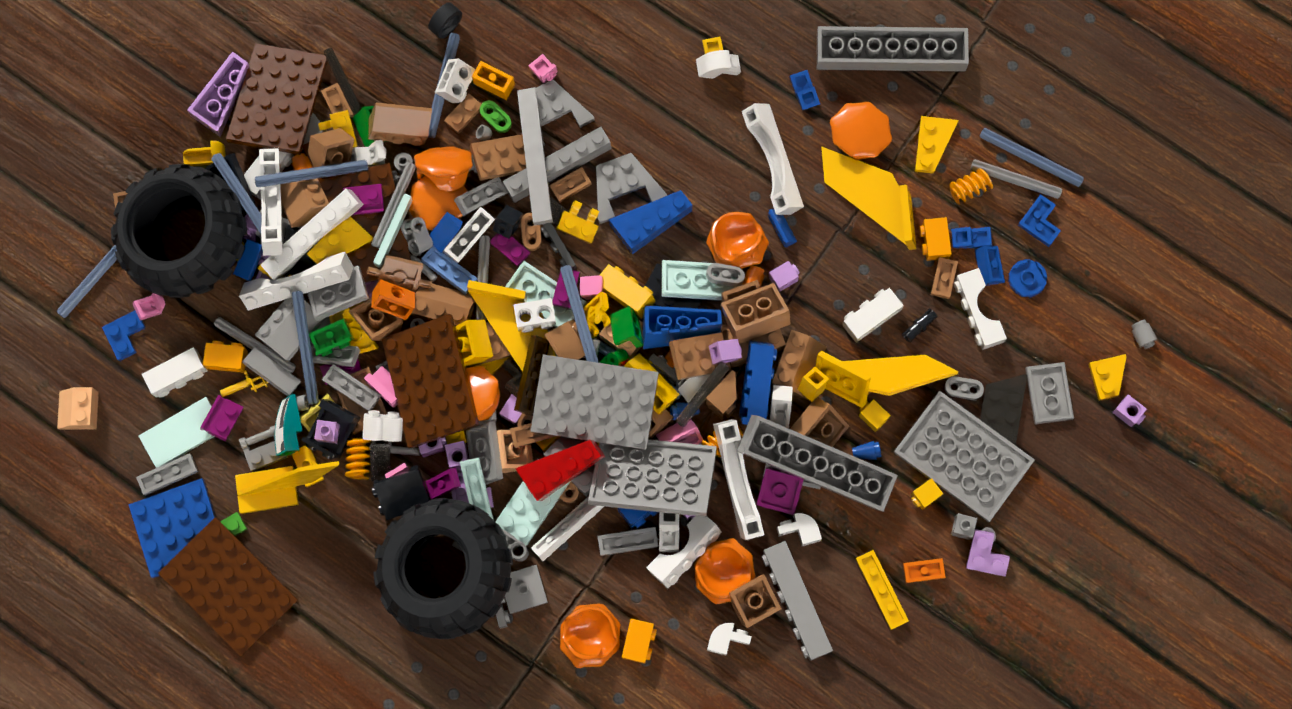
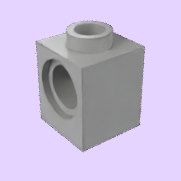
[951,513,977,540]

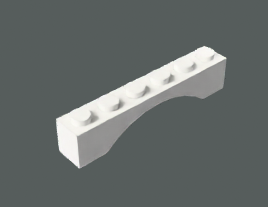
[742,103,804,215]
[259,149,283,256]
[261,189,364,280]
[239,252,354,311]
[713,420,764,540]

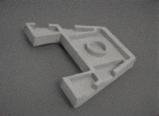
[536,80,595,146]
[596,153,667,224]

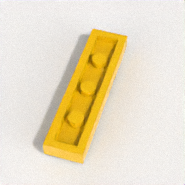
[855,550,909,630]

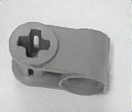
[401,217,433,256]
[502,529,529,562]

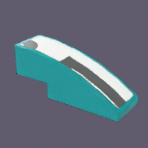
[275,394,302,456]

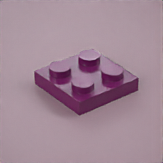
[756,467,803,515]

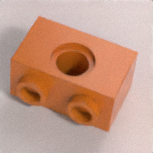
[371,279,415,320]

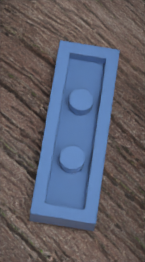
[421,245,478,295]

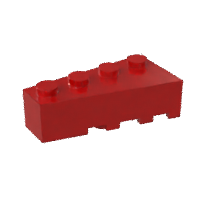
[515,440,605,501]

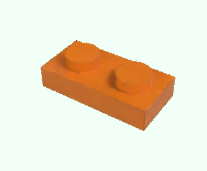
[903,558,946,583]

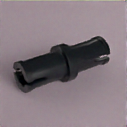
[902,308,938,343]

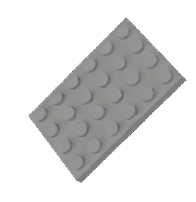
[530,355,659,450]
[894,391,1035,523]
[588,440,717,517]

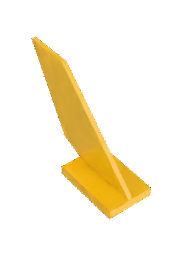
[821,146,917,250]
[467,280,556,372]
[816,351,959,408]
[235,461,339,514]

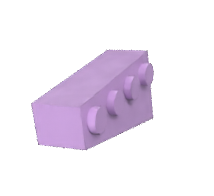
[187,52,249,137]

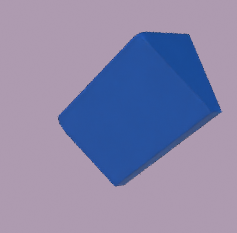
[768,209,797,248]
[429,212,463,253]
[233,239,263,281]
[975,246,1005,286]

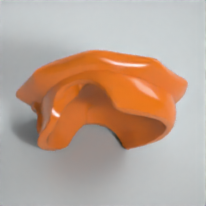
[830,102,892,160]
[414,146,473,191]
[409,176,468,230]
[706,212,769,269]
[466,366,500,421]
[694,538,755,604]
[560,604,621,668]

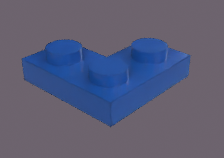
[1018,194,1061,247]
[102,311,146,361]

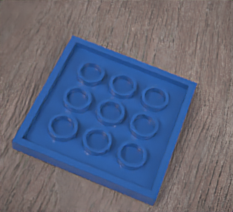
[129,478,216,578]

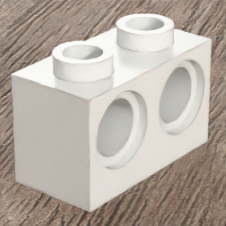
[435,58,475,103]
[513,298,556,333]
[769,385,793,429]

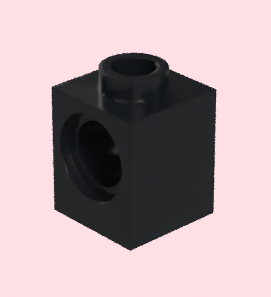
[493,205,523,239]

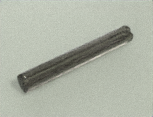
[324,48,362,114]
[676,362,729,427]

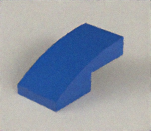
[789,70,820,110]
[951,227,992,248]

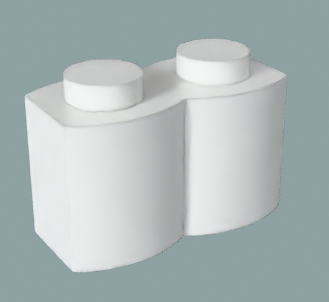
[363,410,403,442]

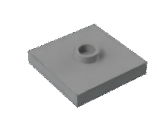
[505,565,548,614]

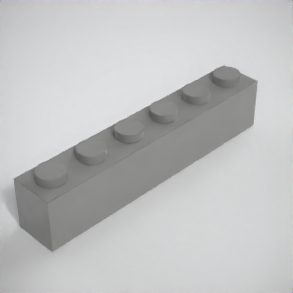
[503,127,611,203]
[761,541,833,661]

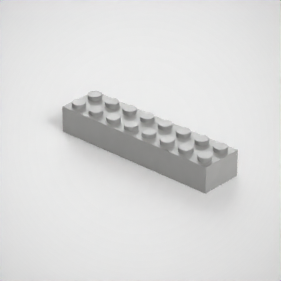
[816,26,969,71]
[737,415,898,512]

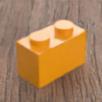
[472,61,515,100]
[919,217,951,261]
[203,341,248,373]
[622,619,657,664]

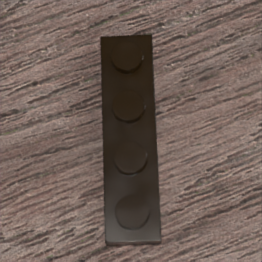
[514,335,550,416]

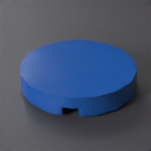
[1008,259,1047,297]

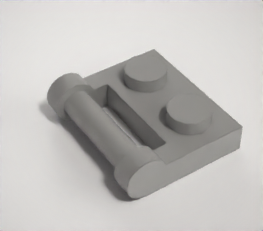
[239,425,288,472]

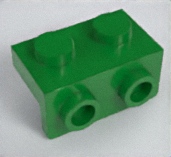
[309,318,354,357]

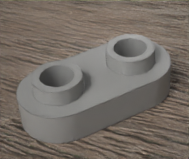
[706,263,745,287]
[944,376,984,400]

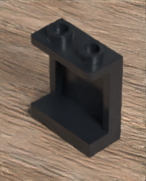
[302,399,361,460]
[371,465,430,520]

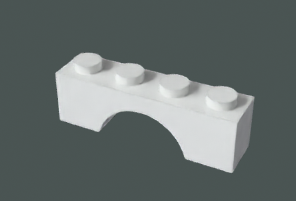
[954,268,1007,350]
[647,516,721,589]

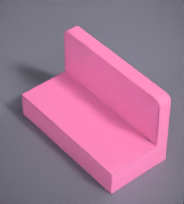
[364,366,398,408]
[656,417,703,444]

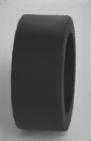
[428,2,462,39]

